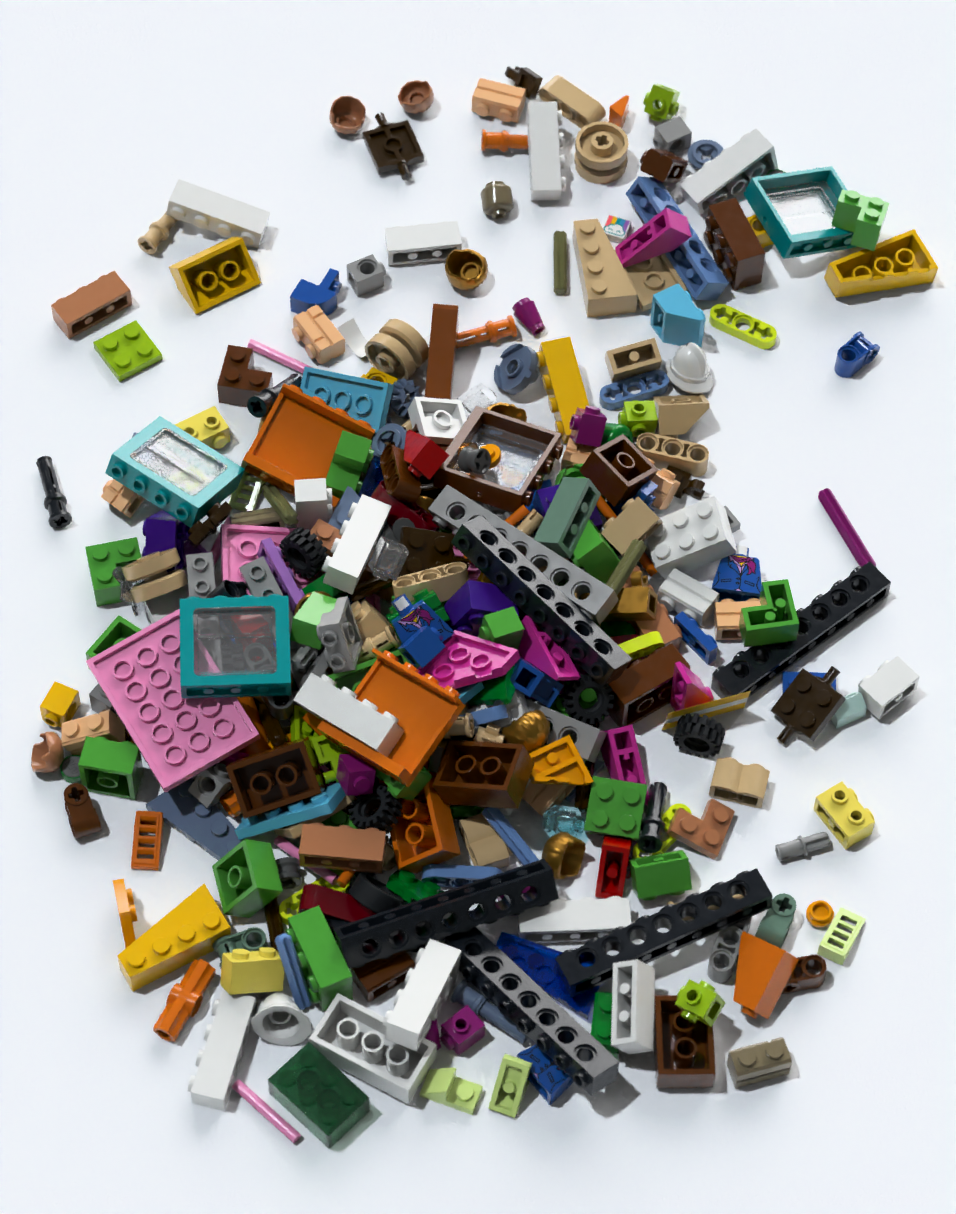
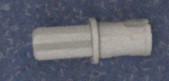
[291,644,319,670]
[775,832,830,862]

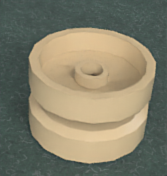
[574,121,629,184]
[365,318,429,380]
[121,548,188,603]

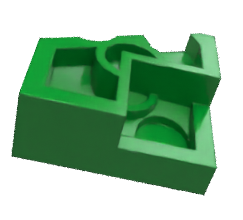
[467,664,516,706]

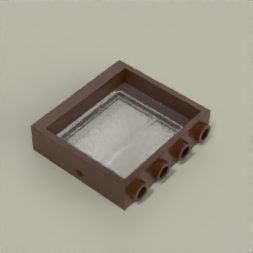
[433,406,564,513]

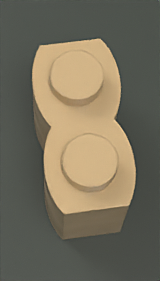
[709,757,770,808]
[459,813,513,868]

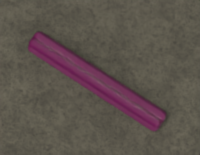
[818,488,876,567]

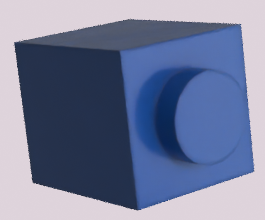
[398,626,446,669]

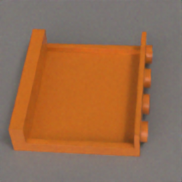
[241,383,376,512]
[317,648,465,787]

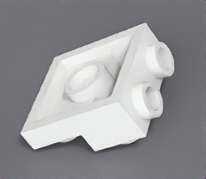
[408,397,467,445]

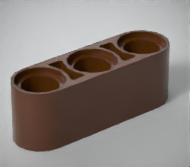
[380,444,422,505]

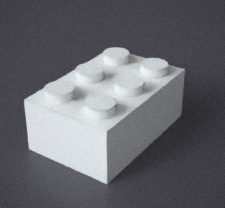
[647,496,737,579]

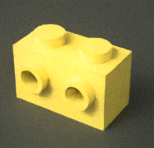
[175,406,231,449]
[813,781,875,850]
[220,947,284,995]

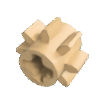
[473,722,505,743]

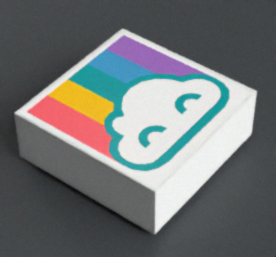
[603,214,632,243]

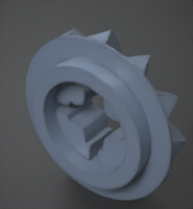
[687,139,724,169]
[390,378,424,419]
[371,423,407,461]

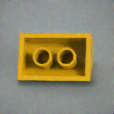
[169,236,261,314]

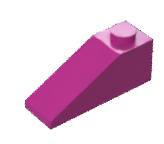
[615,208,692,268]
[518,616,580,681]
[670,661,714,711]
[601,725,649,805]

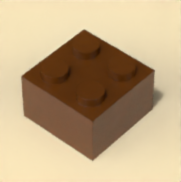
[579,434,658,507]

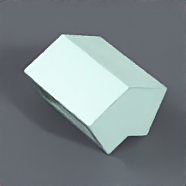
[830,692,867,729]

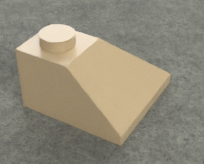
[653,394,710,438]

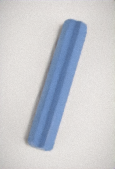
[482,807,539,865]
[275,933,312,1010]

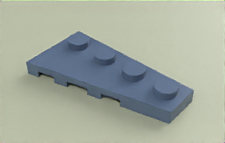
[146,778,244,861]

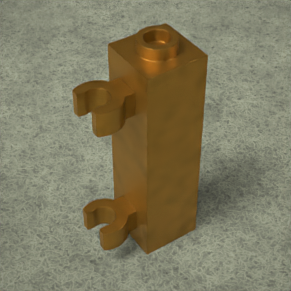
[578,571,658,622]

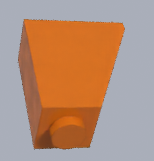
[733,931,799,1019]

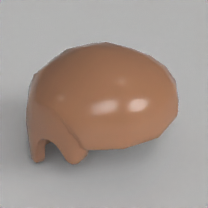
[398,80,434,114]
[329,96,366,134]
[31,732,65,773]

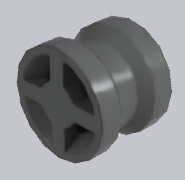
[458,446,491,474]
[275,857,302,889]

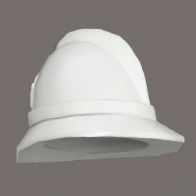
[665,342,713,394]
[250,993,312,1046]

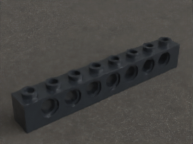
[451,515,632,688]
[711,561,891,699]
[333,859,559,968]
[555,868,772,998]
[444,927,620,1096]

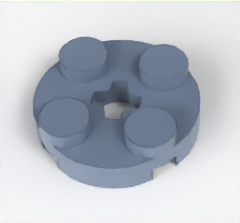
[494,343,539,395]

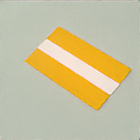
[662,691,751,730]

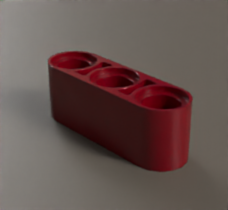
[370,480,439,531]
[298,884,376,922]

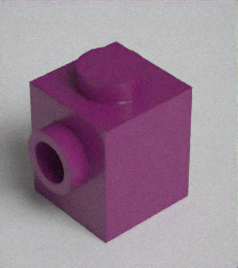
[570,406,607,447]
[336,753,376,796]
[440,1005,485,1056]

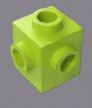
[643,84,680,122]
[618,400,658,438]
[675,979,726,1027]

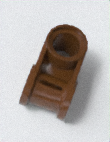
[63,783,102,839]
[782,954,826,994]

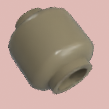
[480,181,514,219]

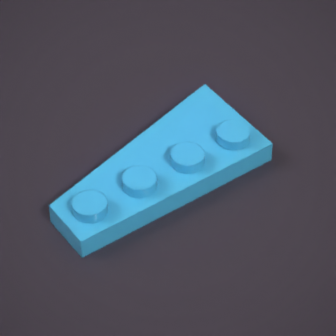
[300,366,394,433]
[234,782,346,840]

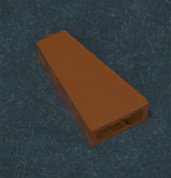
[425,304,459,399]

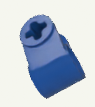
[834,331,880,378]

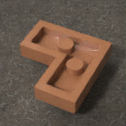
[666,798,735,859]

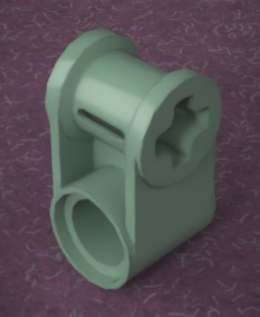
[755,893,797,948]
[213,927,268,969]

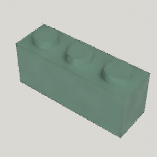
[534,477,601,559]

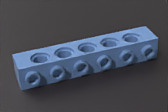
[626,176,729,301]

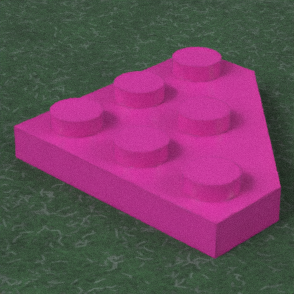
[418,630,520,689]

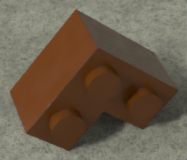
[217,345,273,407]

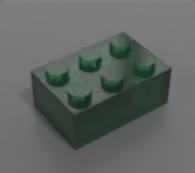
[268,1042,370,1149]

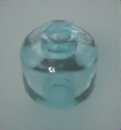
[542,805,585,838]

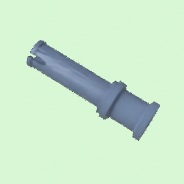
[450,980,528,1044]

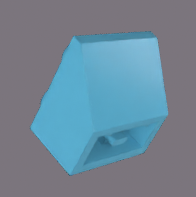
[650,283,706,347]

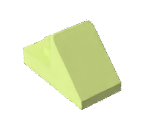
[488,1054,532,1118]
[419,1067,483,1115]

